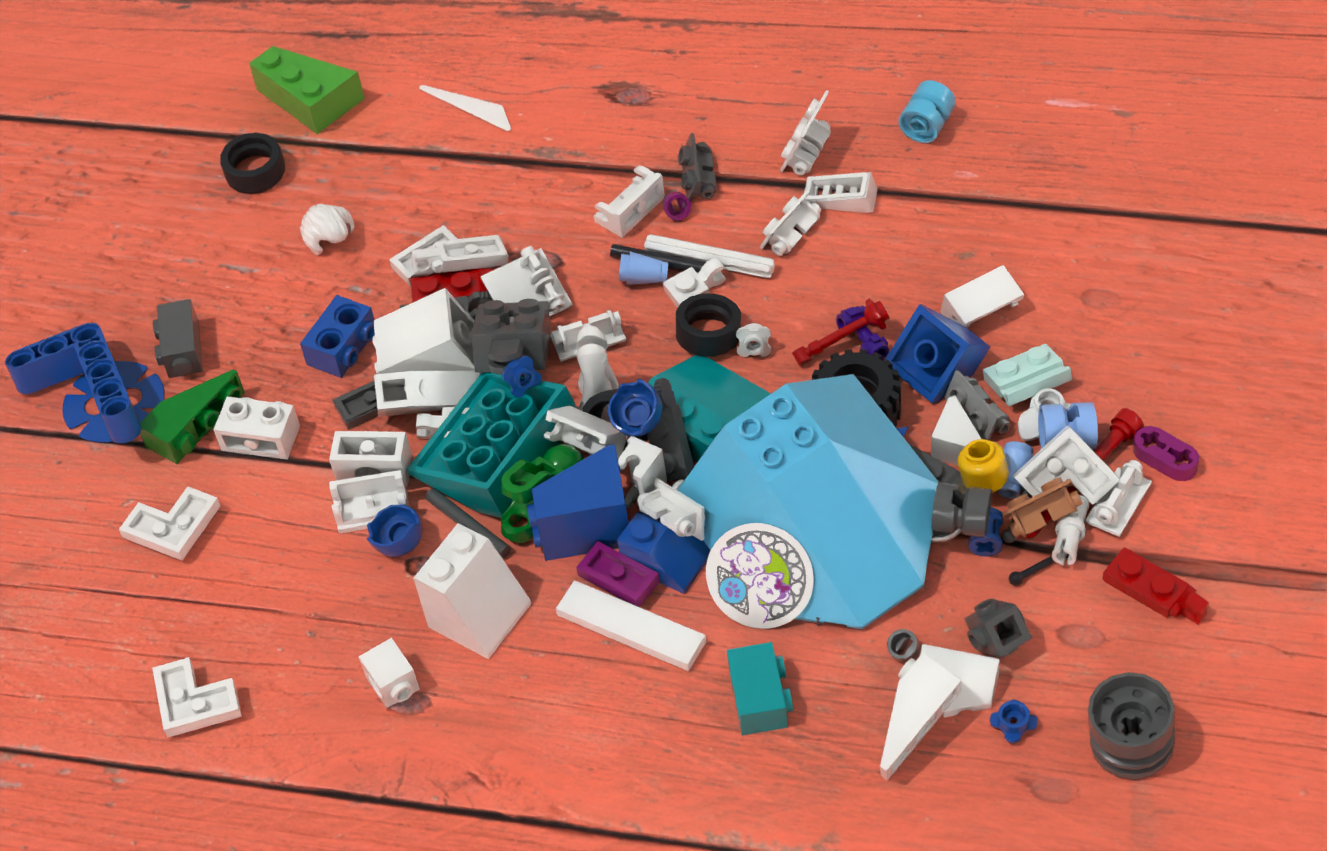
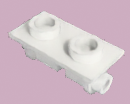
[760,190,821,256]
[550,310,626,362]
[1085,460,1152,537]
[637,478,705,541]

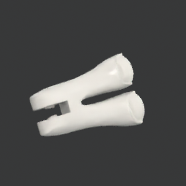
[576,325,619,422]

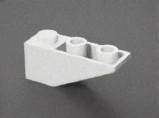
[374,371,480,417]

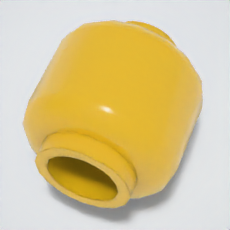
[957,439,1009,493]

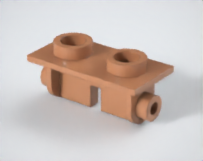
[1002,477,1083,537]

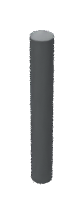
[425,488,511,559]

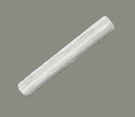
[644,234,775,278]

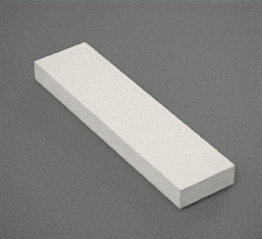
[556,580,706,671]

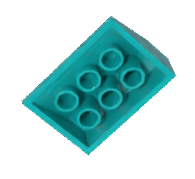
[648,355,771,463]
[406,372,578,518]

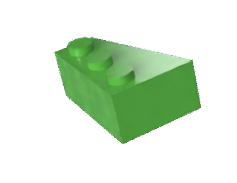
[249,46,365,134]

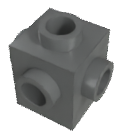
[964,598,1032,657]

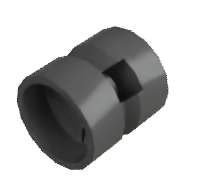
[931,482,992,538]

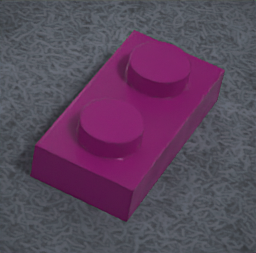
[576,541,660,607]

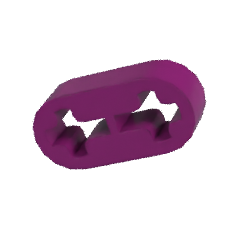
[1133,426,1199,481]

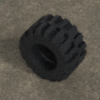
[812,349,901,427]

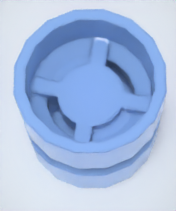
[1038,402,1098,450]

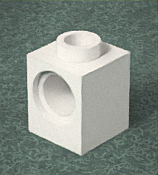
[358,638,420,708]

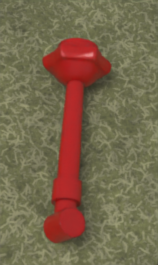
[792,298,890,366]

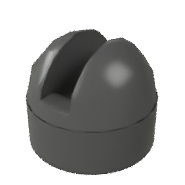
[887,629,920,662]

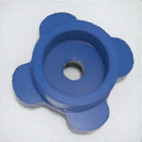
[502,356,542,398]
[990,700,1038,743]

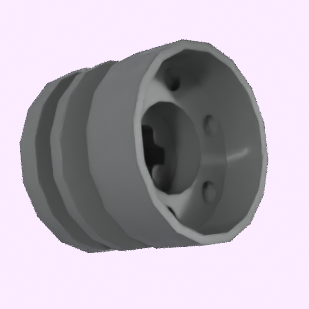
[1088,672,1175,780]

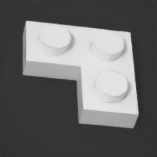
[1013,425,1120,505]
[119,486,221,561]
[152,658,242,738]

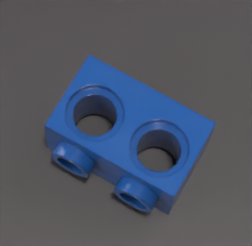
[300,295,375,378]

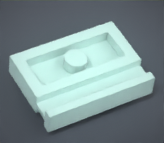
[983,343,1072,406]

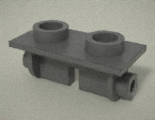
[678,133,717,202]

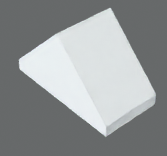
[931,396,981,466]

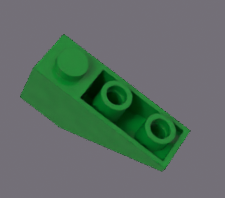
[140,369,245,464]

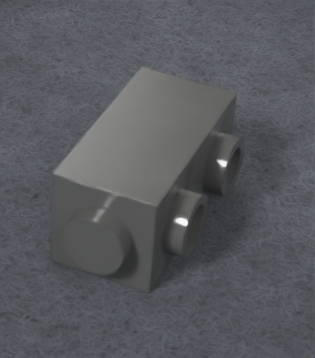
[153,299,203,378]

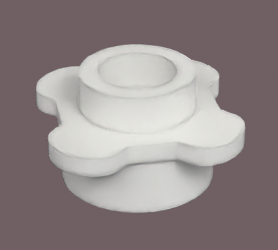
[736,323,772,357]

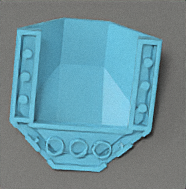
[678,374,938,629]

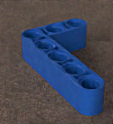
[5,323,141,443]

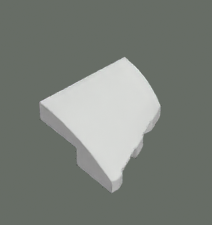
[920,644,1000,718]

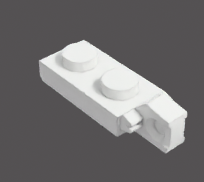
[412,235,509,275]

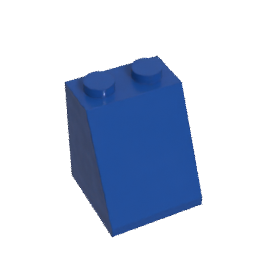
[527,444,629,561]

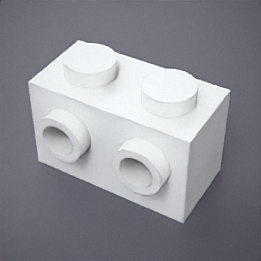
[214,397,300,460]

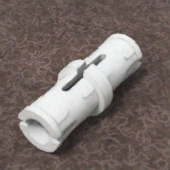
[1052,494,1089,565]

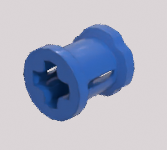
[968,507,1003,557]

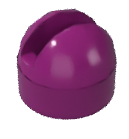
[663,192,691,220]

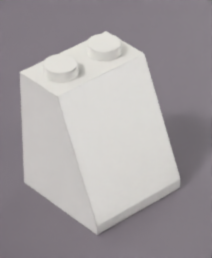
[372,288,482,374]
[413,523,531,659]

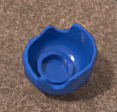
[607,379,663,437]
[367,505,423,557]

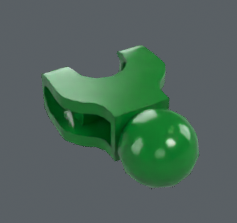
[501,444,584,543]

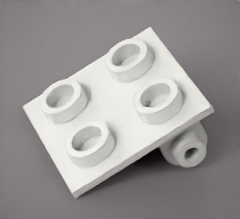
[779,90,831,175]
[481,246,573,325]

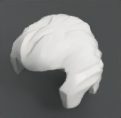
[300,204,355,256]

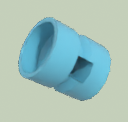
[898,80,956,143]

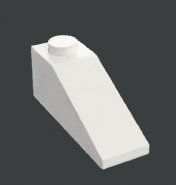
[880,652,961,781]

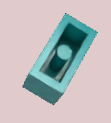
[726,642,793,736]

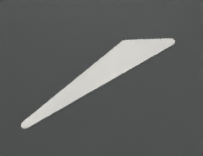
[419,85,511,131]

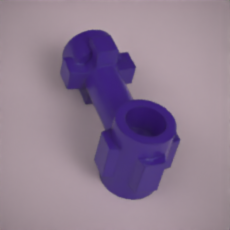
[836,306,889,360]

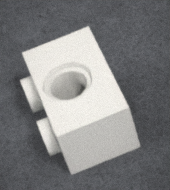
[329,431,413,486]

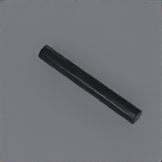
[610,244,706,273]

